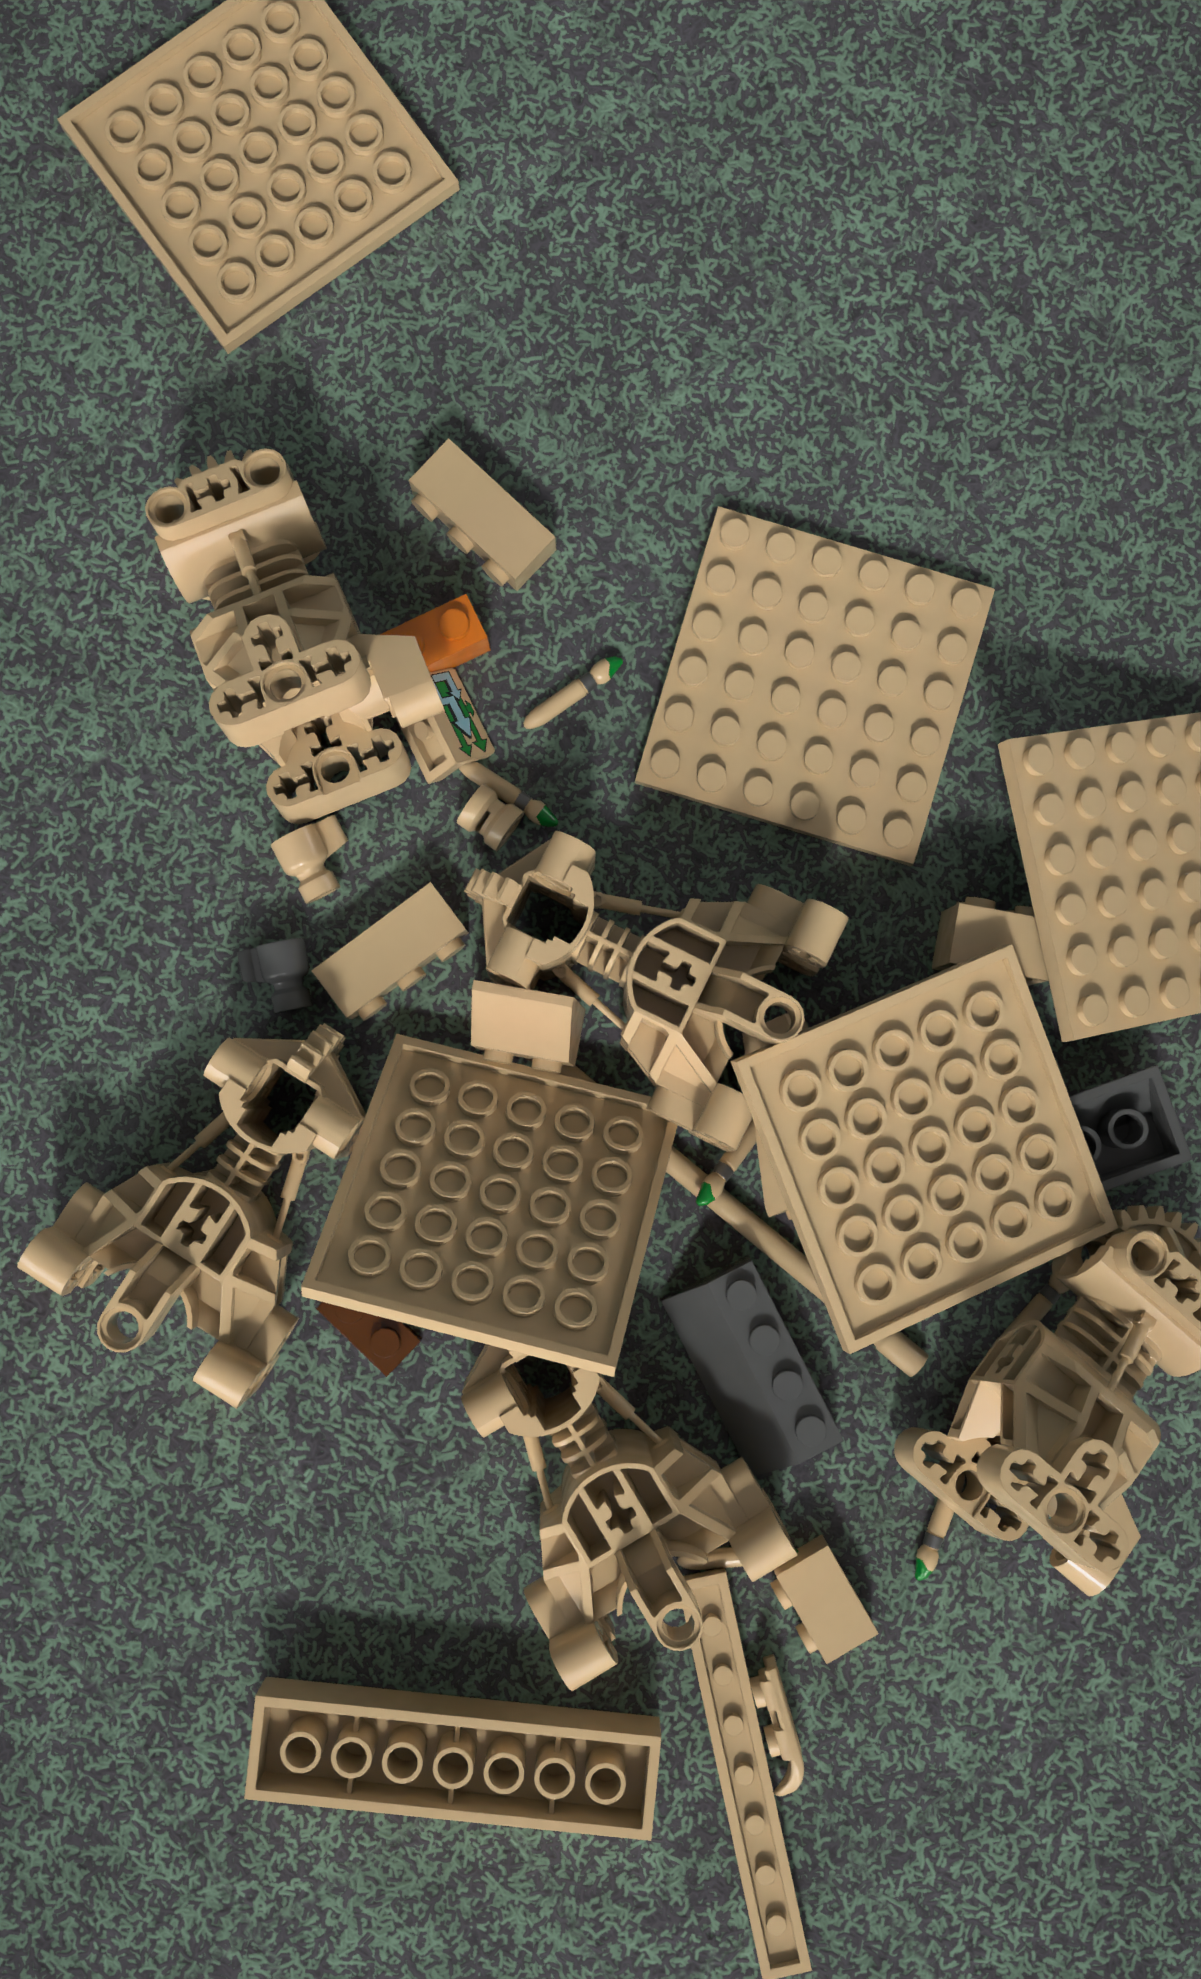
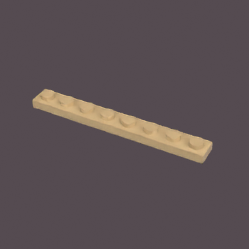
[683,1568,812,1979]

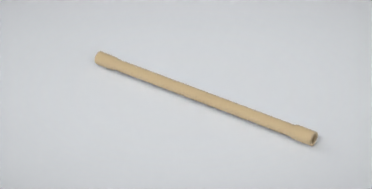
[525,1058,929,1377]

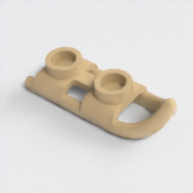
[749,1654,804,1796]

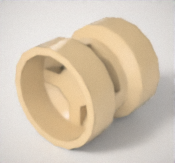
[456,784,524,852]

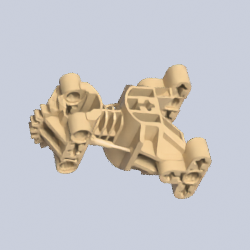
[145,448,445,824]
[464,831,849,1152]
[17,1023,366,1409]
[894,1205,1201,1596]
[461,1344,798,1691]

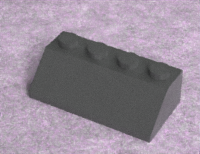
[1069,1065,1193,1191]
[661,1256,844,1476]

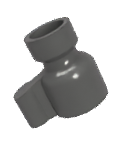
[237,938,313,1014]

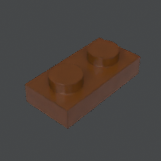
[316,1302,422,1377]

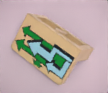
[395,668,495,784]

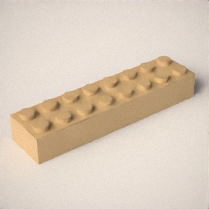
[244,1677,661,1841]

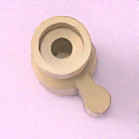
[271,815,348,904]

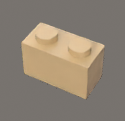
[770,1535,879,1664]

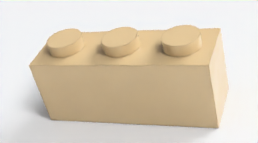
[409,438,556,591]
[311,882,469,1021]

